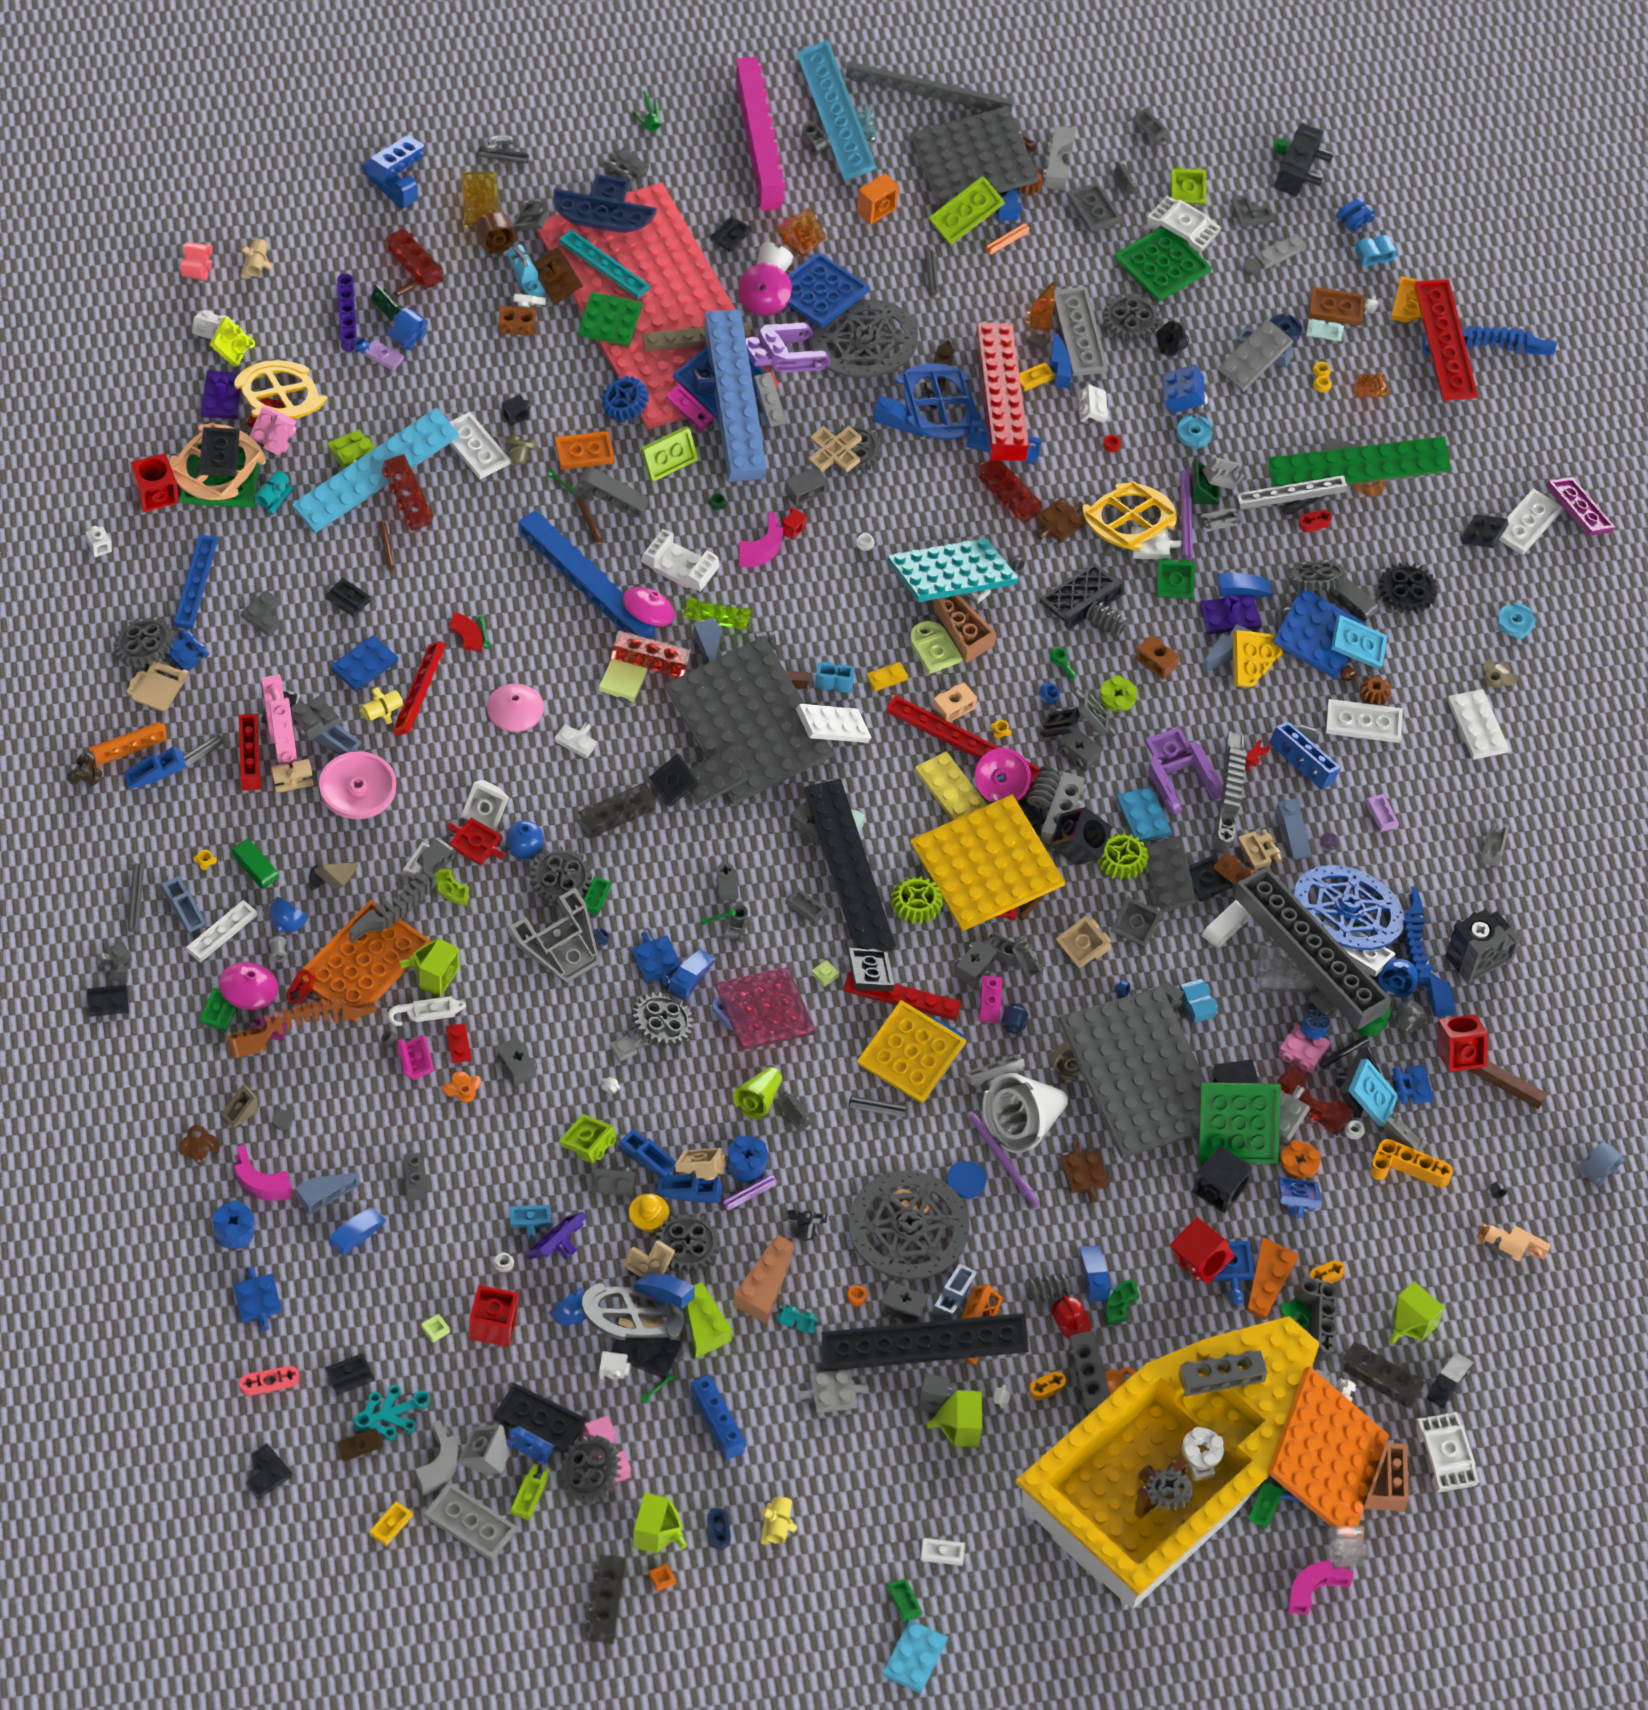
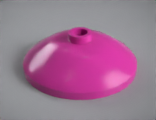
[739,263,792,316]
[622,587,675,626]
[974,748,1031,803]
[219,962,278,1010]

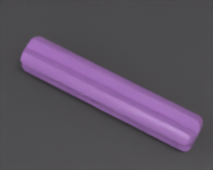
[723,1175,777,1210]

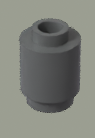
[1294,724,1320,744]

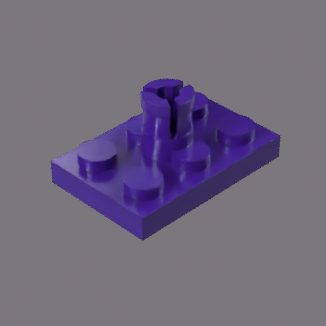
[201,370,241,419]
[1199,595,1262,635]
[525,1211,587,1260]

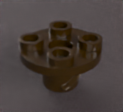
[66,751,102,786]

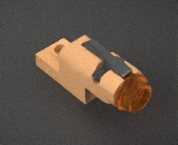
[1477,1223,1551,1261]

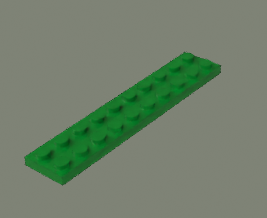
[1267,436,1451,487]

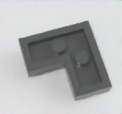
[1231,195,1274,227]
[512,201,549,232]
[241,590,281,637]

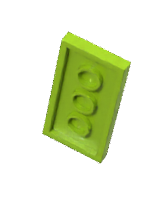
[929,176,1005,246]

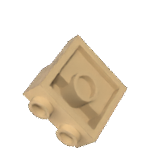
[1056,916,1112,969]
[675,1148,728,1180]

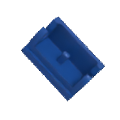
[506,1426,554,1465]

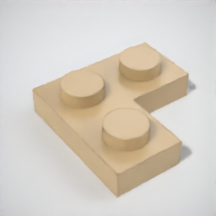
[622,1241,675,1278]

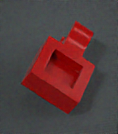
[1244,740,1270,772]

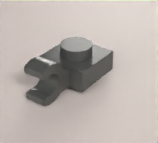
[95,942,132,969]

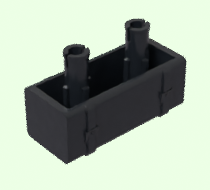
[1274,123,1334,197]

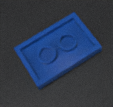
[331,635,398,692]

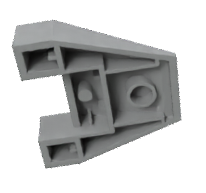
[507,887,600,983]

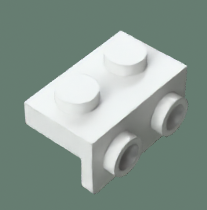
[192,310,235,339]
[1078,384,1108,423]

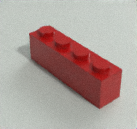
[238,714,261,790]

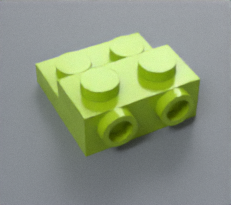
[1170,167,1207,205]
[327,429,375,469]
[559,1114,617,1164]

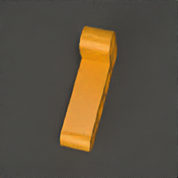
[1370,1139,1453,1187]

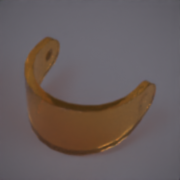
[1354,480,1385,497]

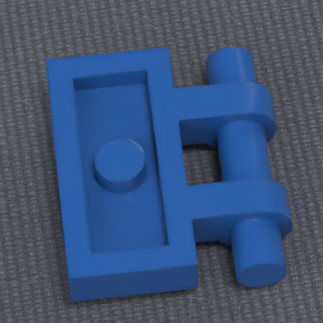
[165,629,210,671]
[1392,1065,1434,1104]

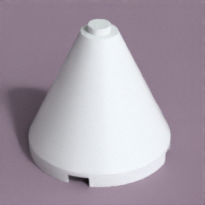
[983,1073,1068,1153]

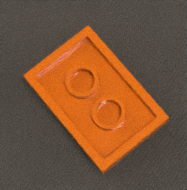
[555,431,615,470]

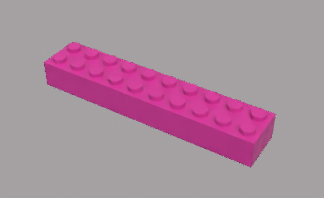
[735,56,785,211]

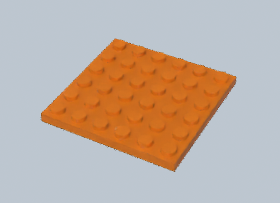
[1267,1367,1389,1541]

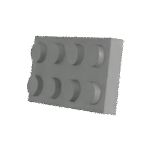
[1218,319,1293,392]
[424,1482,517,1562]

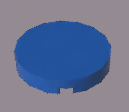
[947,1161,987,1199]

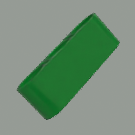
[231,839,279,889]

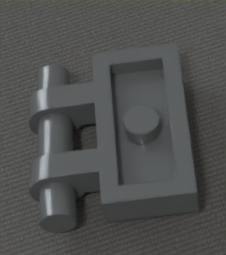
[603,148,649,184]

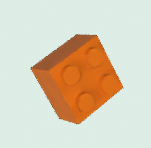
[857,173,899,225]

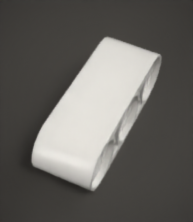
[1202,900,1251,948]

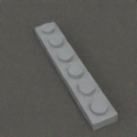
[1237,476,1347,510]

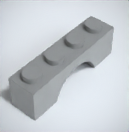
[1042,125,1076,191]

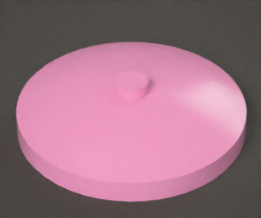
[319,752,396,819]

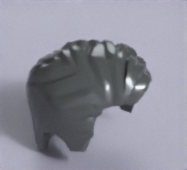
[1394,1000,1428,1032]

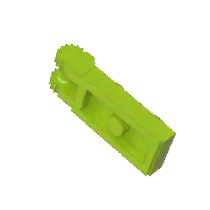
[511,1464,550,1521]

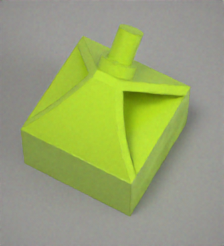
[399,938,460,998]
[1388,1281,1445,1344]
[926,1390,982,1447]
[633,1492,687,1553]

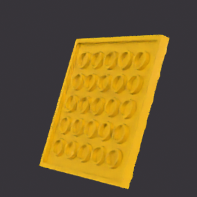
[910,794,1065,932]

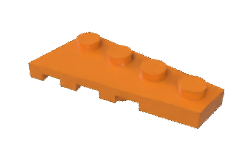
[1247,1237,1299,1320]

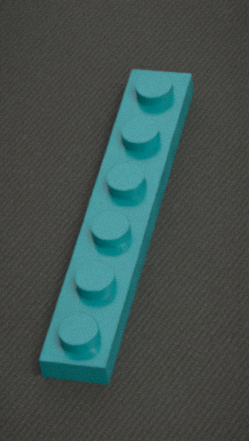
[559,229,650,299]

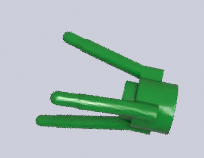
[632,90,662,131]

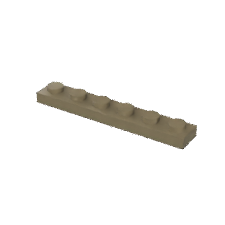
[642,322,751,352]

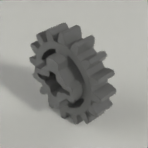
[1147,1468,1192,1512]

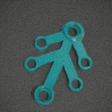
[353,1385,430,1441]

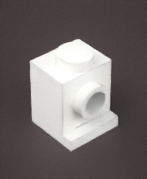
[85,526,112,557]
[599,1351,630,1379]

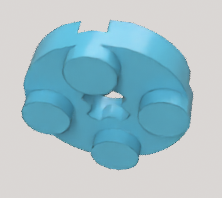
[1176,415,1213,450]
[1498,603,1535,639]

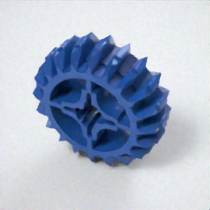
[601,375,649,423]

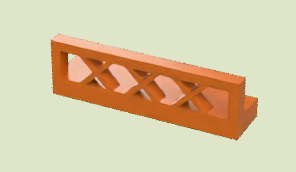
[88,722,167,766]
[960,1284,1003,1366]

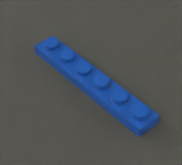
[174,534,218,630]

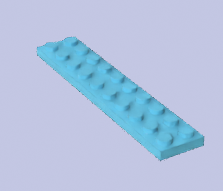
[797,40,877,182]
[292,408,459,534]

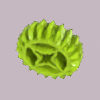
[1097,832,1148,881]
[891,875,943,925]

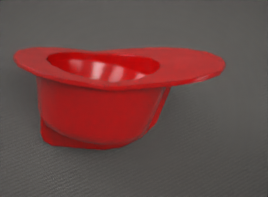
[1052,1296,1091,1340]

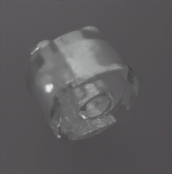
[1327,1525,1368,1568]

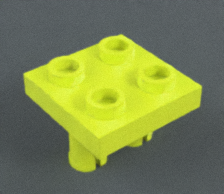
[209,316,255,367]

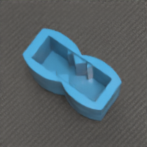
[1355,235,1396,266]
[815,662,855,693]
[1179,979,1218,1024]

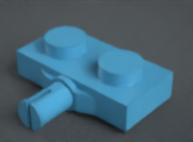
[510,1205,551,1239]

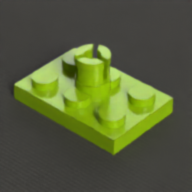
[640,426,698,482]

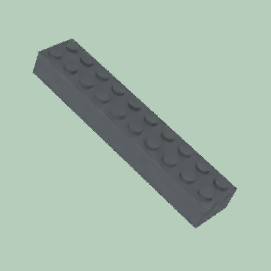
[1234,867,1391,1030]

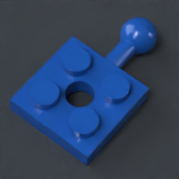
[1213,1241,1254,1305]

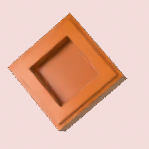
[648,1563,676,1592]

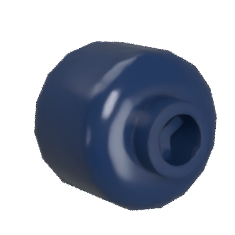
[1001,1003,1028,1034]

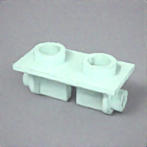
[1306,319,1344,342]

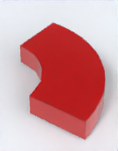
[450,612,482,652]

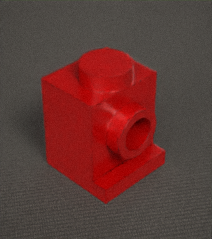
[781,507,807,540]

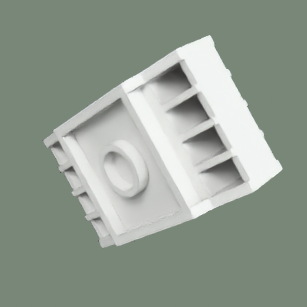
[1147,196,1221,254]
[641,529,720,592]
[1416,1412,1479,1493]

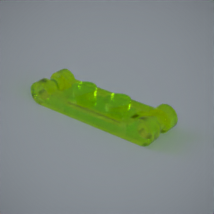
[683,597,752,629]

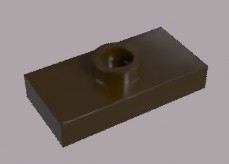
[336,1428,383,1462]

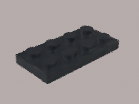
[494,1383,587,1454]

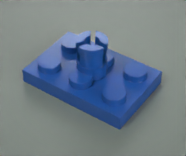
[1277,1177,1322,1218]

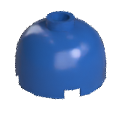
[506,820,544,859]
[269,896,309,933]
[1378,958,1418,998]
[548,1287,586,1326]

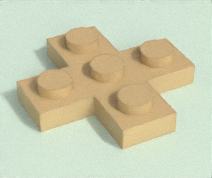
[809,426,862,473]

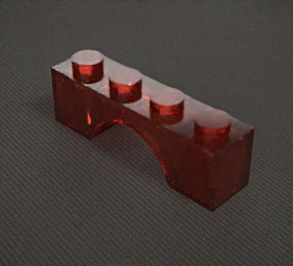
[1277,1065,1354,1136]

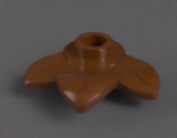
[179,1125,220,1164]

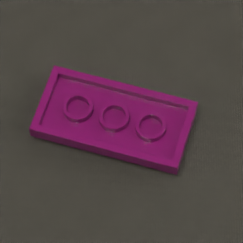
[1546,477,1615,536]

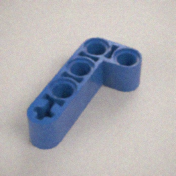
[361,161,418,209]

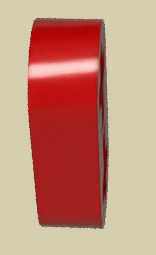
[1298,509,1332,532]
[286,969,316,1005]

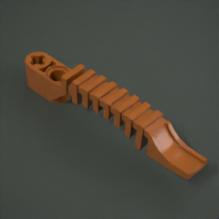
[226,997,377,1058]

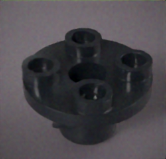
[1156,321,1189,356]
[787,1210,827,1241]

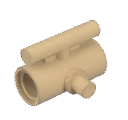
[241,239,272,279]
[271,759,314,793]

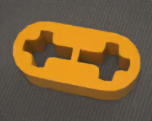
[1309,1260,1345,1284]
[1029,1371,1066,1401]

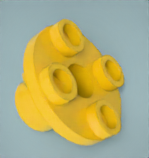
[629,1194,669,1233]

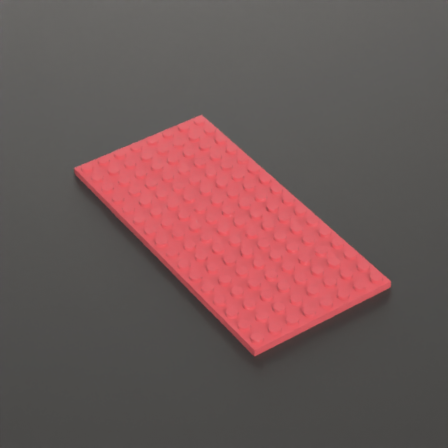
[535,182,778,430]

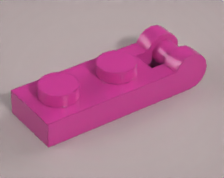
[665,384,714,432]

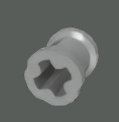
[269,936,287,962]

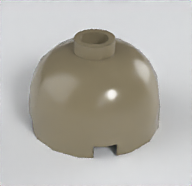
[1052,1041,1083,1080]

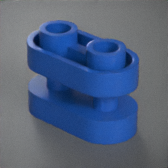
[1336,197,1375,232]

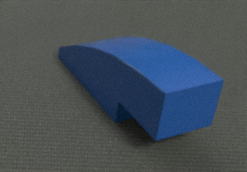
[1050,334,1071,388]
[1216,573,1273,598]
[123,746,187,789]
[618,1128,676,1178]
[656,1174,723,1203]
[328,1207,386,1257]
[634,1273,695,1309]

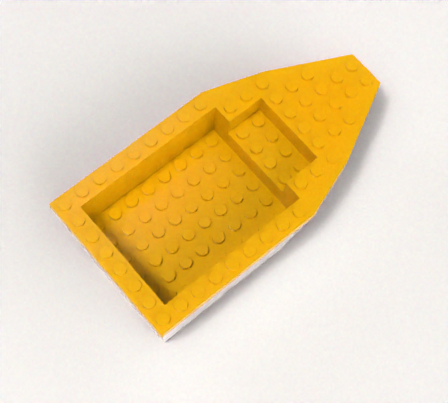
[1016,1316,1320,1610]

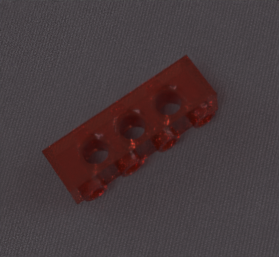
[386,228,444,290]
[381,454,434,531]
[978,460,1042,524]
[611,630,690,677]

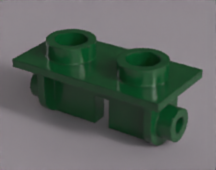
[370,284,403,321]

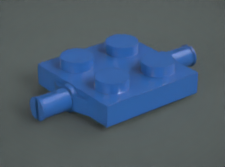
[631,931,681,988]
[233,1266,282,1331]

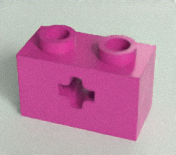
[979,976,1002,1023]

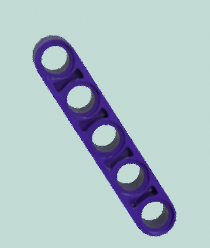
[337,273,357,352]

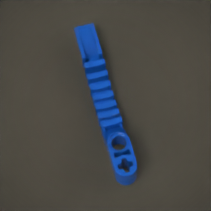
[1422,326,1557,355]
[1402,886,1455,1017]

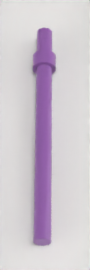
[969,1113,1040,1208]

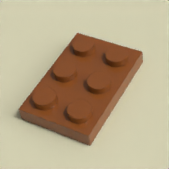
[1309,287,1365,326]

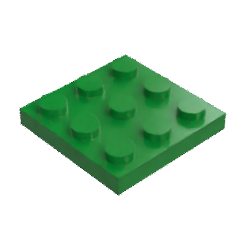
[578,292,643,347]

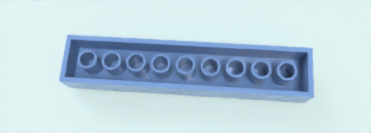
[703,309,767,482]

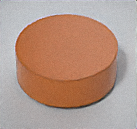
[847,1285,868,1306]

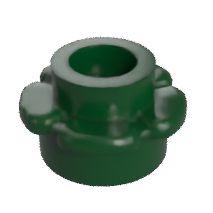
[708,493,726,510]

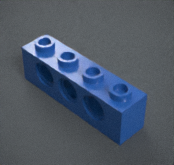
[366,135,425,183]
[1269,721,1341,790]
[690,1374,746,1461]

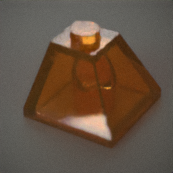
[775,208,827,256]
[1026,281,1056,332]

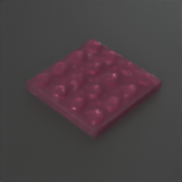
[715,967,816,1050]

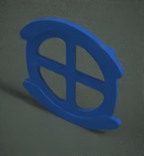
[896,363,981,440]

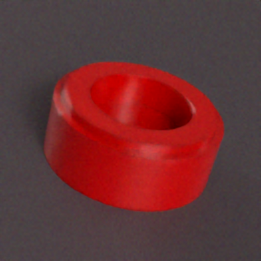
[1103,435,1121,453]

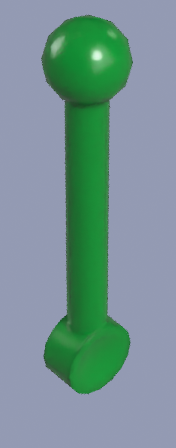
[547,470,575,495]
[478,615,490,649]
[700,909,736,925]
[640,1373,675,1403]

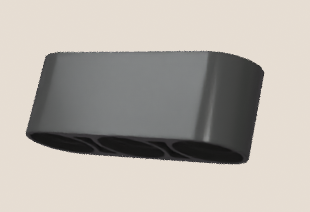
[1328,578,1379,622]

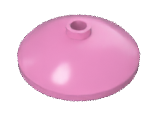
[487,683,544,732]

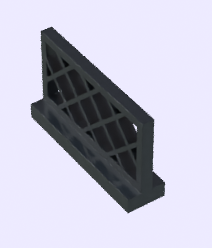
[1040,563,1124,630]

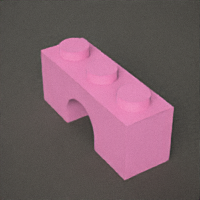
[582,1416,631,1482]

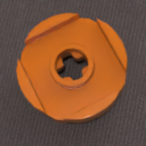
[1280,1140,1320,1180]

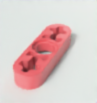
[239,1366,299,1396]

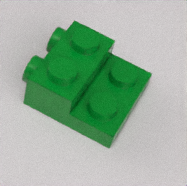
[1156,558,1195,600]

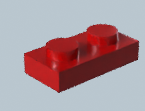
[446,1023,471,1063]

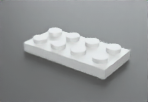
[449,412,510,479]
[1499,489,1563,555]
[1447,689,1509,760]
[1326,699,1403,743]
[796,704,871,743]
[1323,915,1396,977]

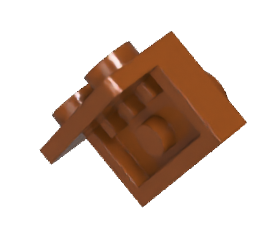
[1214,853,1255,886]

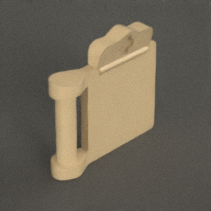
[127,660,189,712]

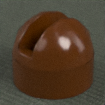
[1341,665,1356,681]

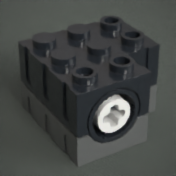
[1445,908,1521,984]

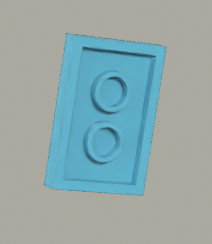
[1331,615,1387,670]
[1348,1059,1398,1127]
[882,1620,948,1694]

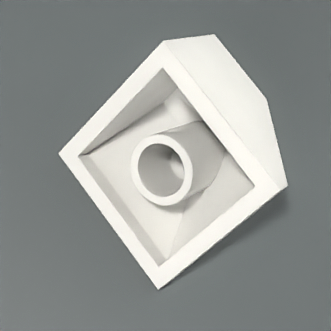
[461,780,509,831]

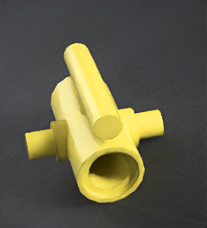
[359,687,403,725]
[760,1497,797,1545]

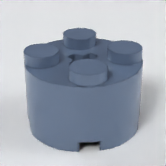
[1578,1140,1625,1187]

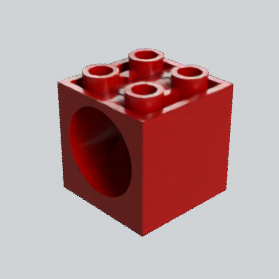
[130,453,179,512]
[1437,1014,1488,1072]
[1170,1217,1235,1285]
[469,1285,519,1347]

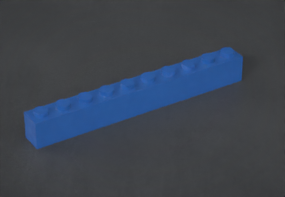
[518,510,655,647]

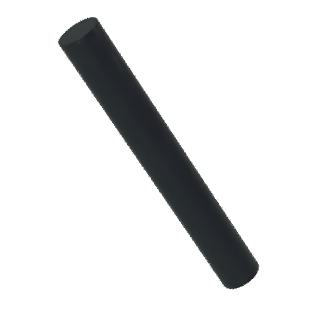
[1318,1035,1369,1069]

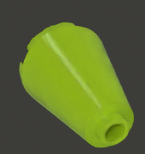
[733,1067,782,1120]

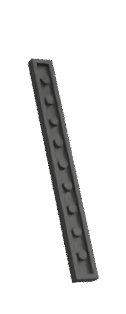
[845,61,1014,113]

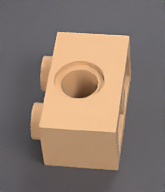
[932,682,977,722]

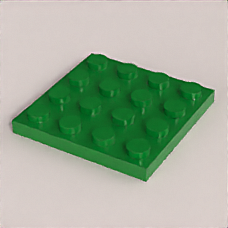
[1113,226,1212,303]
[180,442,261,508]
[1198,1083,1281,1163]

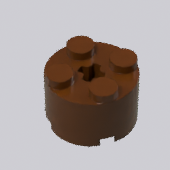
[476,212,516,254]

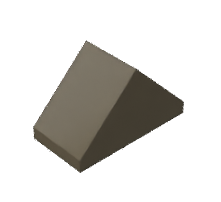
[314,863,358,890]
[221,1084,258,1127]

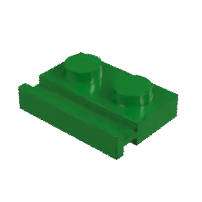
[199,988,237,1033]

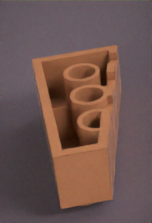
[933,595,996,663]
[733,1234,795,1326]

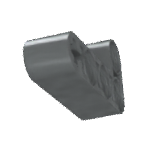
[573,467,649,518]
[1293,1278,1337,1361]

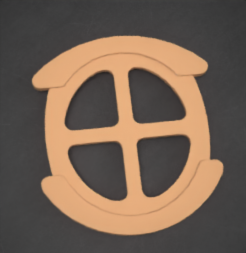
[170,423,266,500]

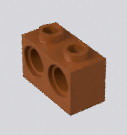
[499,305,536,336]

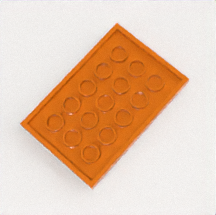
[302,900,431,1022]

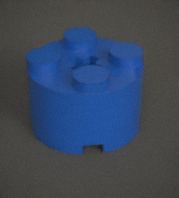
[388,308,428,351]
[727,1136,768,1183]
[213,1200,255,1249]

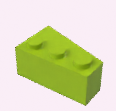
[685,1282,732,1359]

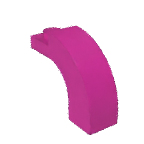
[739,513,783,567]
[234,1145,292,1201]
[1288,1561,1353,1615]

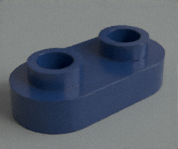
[707,1508,731,1550]

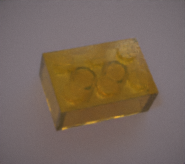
[461,171,499,226]

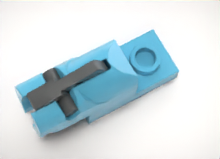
[507,245,545,298]

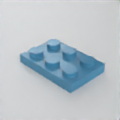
[1116,786,1172,842]

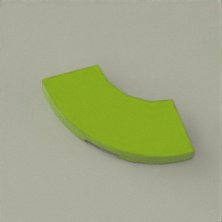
[434,868,469,906]

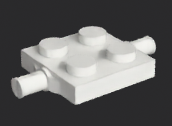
[1119,527,1181,559]

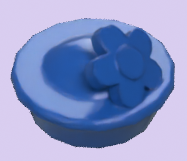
[1039,683,1060,705]

